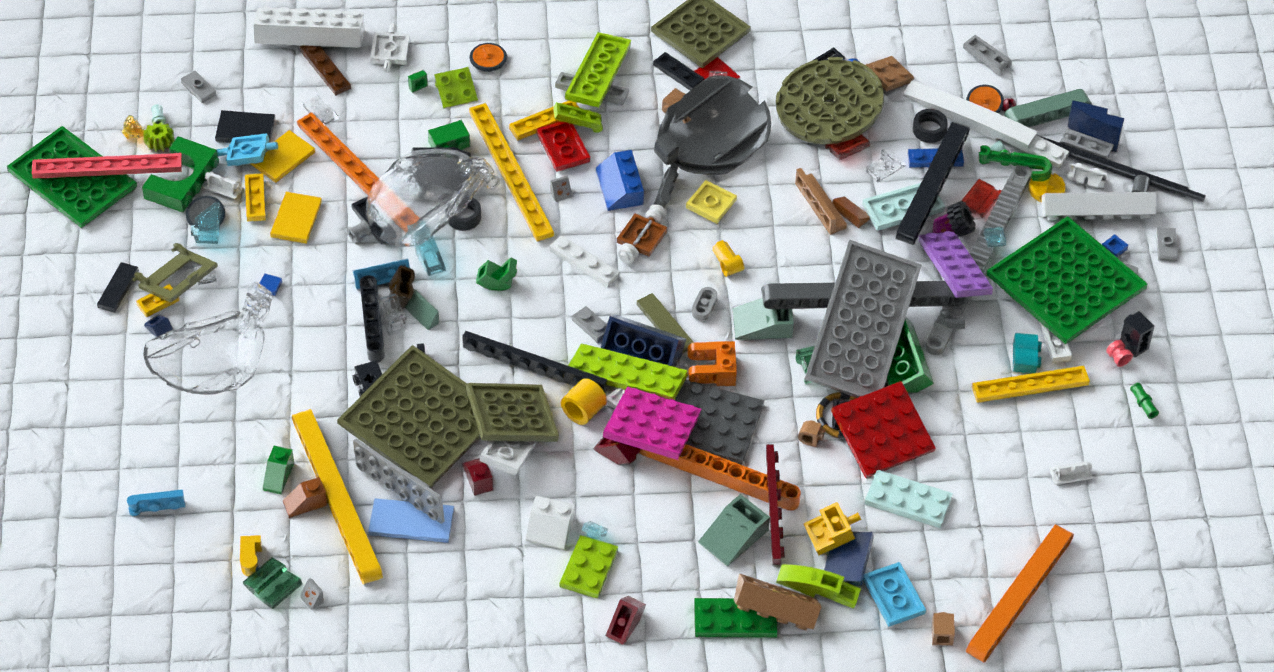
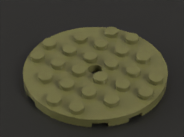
[776,57,884,144]

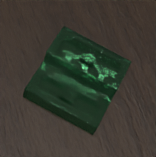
[243,557,303,609]

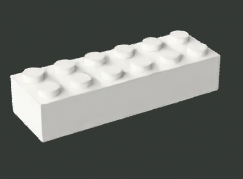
[253,6,365,48]

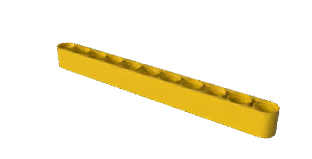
[292,409,383,585]

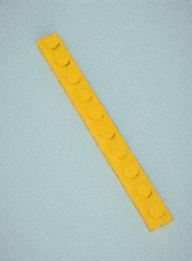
[469,103,554,242]

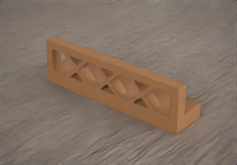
[795,168,847,235]

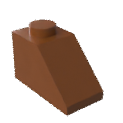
[283,477,327,518]

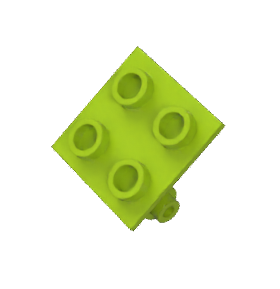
[434,67,478,108]

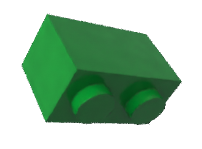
[428,120,470,150]

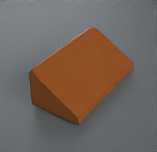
[832,196,870,228]

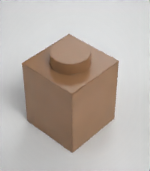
[932,612,955,646]

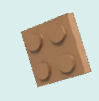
[866,56,914,92]

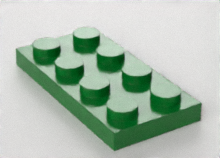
[694,598,777,638]

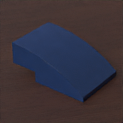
[1067,100,1125,153]

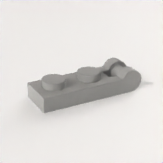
[963,35,1012,75]
[1059,129,1114,159]

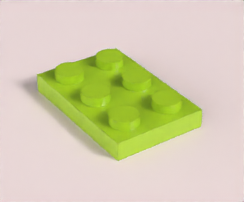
[559,535,618,599]

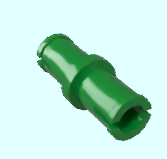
[1130,383,1159,419]

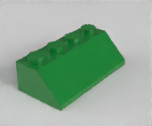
[886,317,934,393]

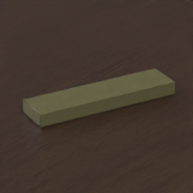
[636,293,694,354]

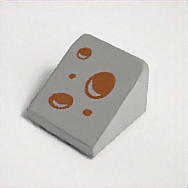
[550,176,572,202]
[300,578,324,610]

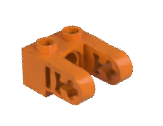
[687,341,737,386]

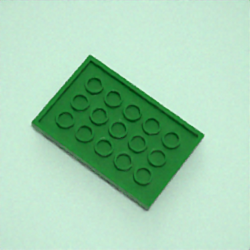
[7,126,137,228]

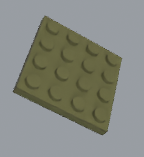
[651,0,751,68]
[466,383,559,442]

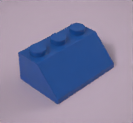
[596,150,644,211]

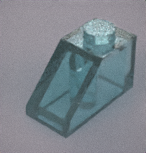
[191,202,221,244]

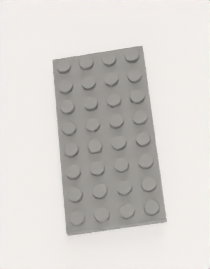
[804,240,922,398]

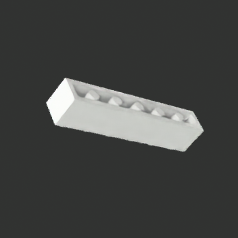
[1042,192,1156,221]

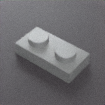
[572,306,607,343]

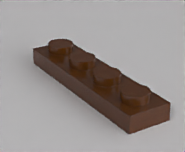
[300,45,351,96]

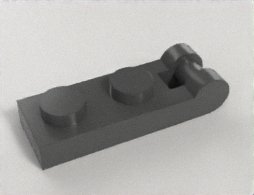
[654,164,679,208]

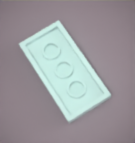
[862,183,945,231]
[864,470,953,528]

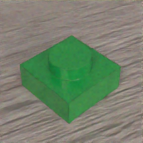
[408,70,428,93]

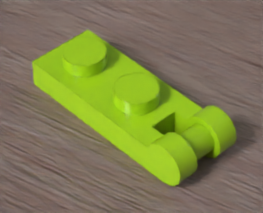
[553,102,603,133]

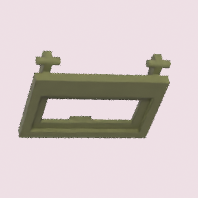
[132,243,218,302]

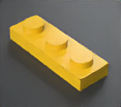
[245,173,266,222]

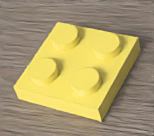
[686,180,737,224]

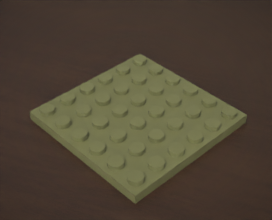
[337,345,480,489]

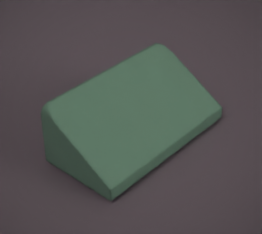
[405,289,439,330]

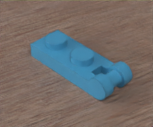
[127,489,185,516]

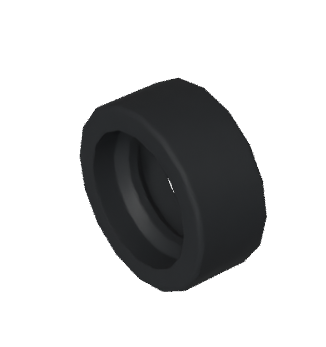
[913,109,948,143]
[446,195,481,231]

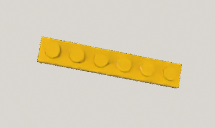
[972,366,1090,403]

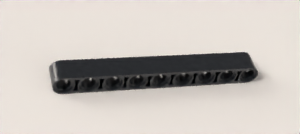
[895,121,970,245]

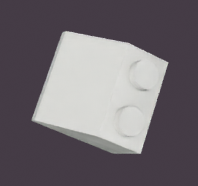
[525,496,575,550]

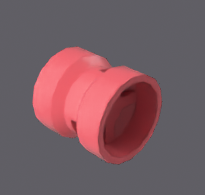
[1106,340,1133,367]

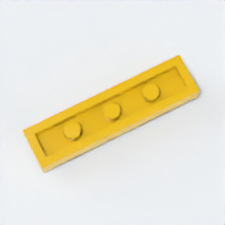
[509,100,579,141]

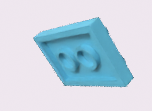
[863,562,926,627]

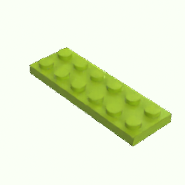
[565,32,631,108]
[568,343,688,400]

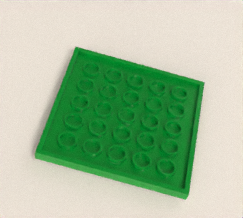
[986,216,1148,345]

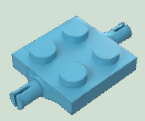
[217,134,278,166]

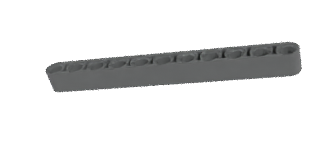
[761,281,968,309]

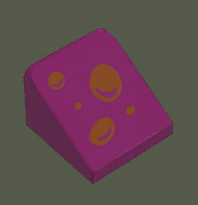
[932,214,954,233]

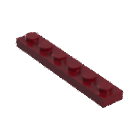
[766,444,785,565]

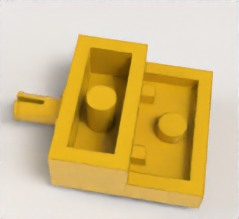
[803,502,862,556]

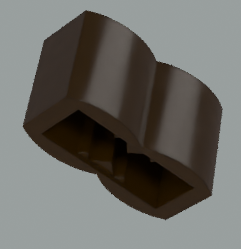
[387,265,415,311]

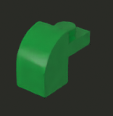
[476,257,517,291]

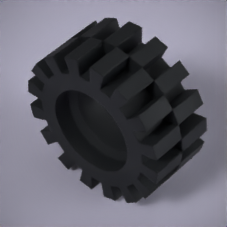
[946,201,976,237]

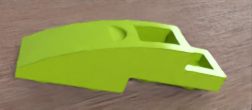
[776,564,861,609]

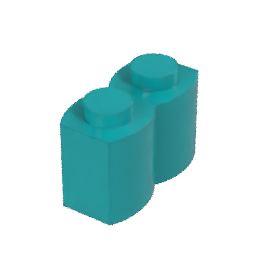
[1012,333,1042,373]

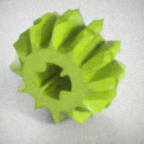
[143,121,174,152]

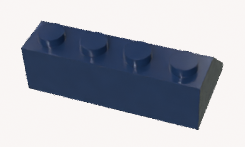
[601,315,686,367]

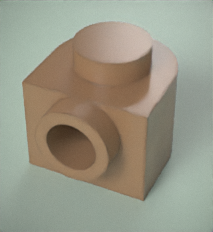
[798,420,825,447]

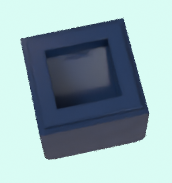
[144,314,173,339]

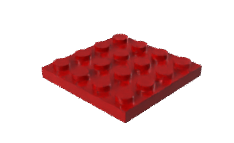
[831,381,936,478]

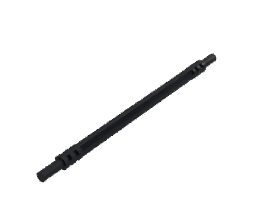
[1037,135,1206,202]

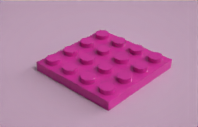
[602,387,701,460]

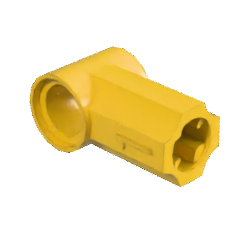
[712,240,744,277]

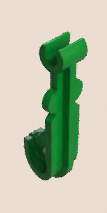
[979,145,1052,182]

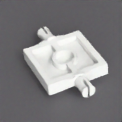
[370,23,410,73]

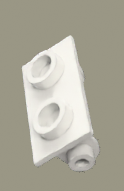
[1068,163,1107,189]
[203,172,244,200]
[1049,460,1093,485]

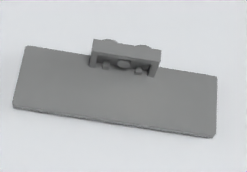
[353,439,445,524]

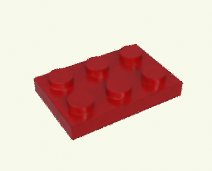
[537,122,590,172]

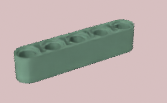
[1004,89,1092,127]

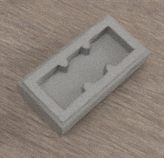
[181,70,216,103]
[1156,227,1178,261]

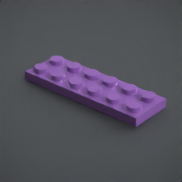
[919,231,993,298]

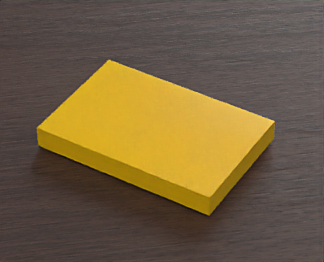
[250,130,315,183]
[270,192,322,244]

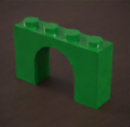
[142,136,219,213]

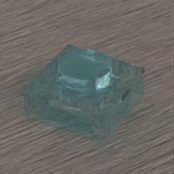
[983,227,1006,248]
[582,521,608,539]

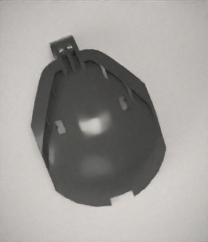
[654,75,771,175]

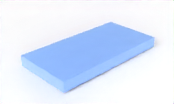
[368,498,454,543]

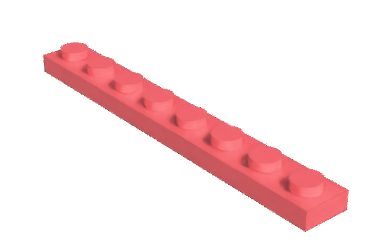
[32,153,182,179]

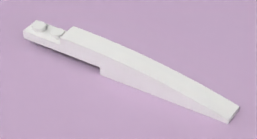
[903,81,1069,168]

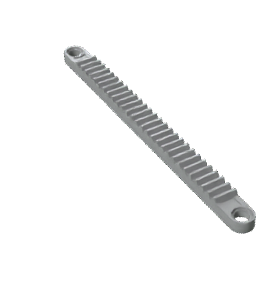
[926,165,1031,355]

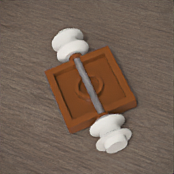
[617,204,667,263]

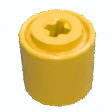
[560,379,607,425]

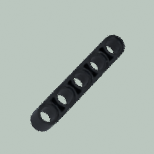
[360,275,385,362]

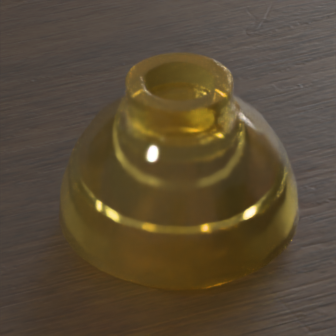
[121,115,144,139]

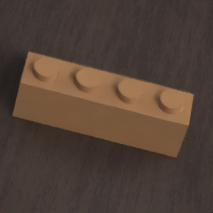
[734,573,822,631]

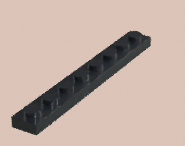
[462,330,607,394]

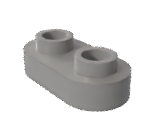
[692,287,717,320]

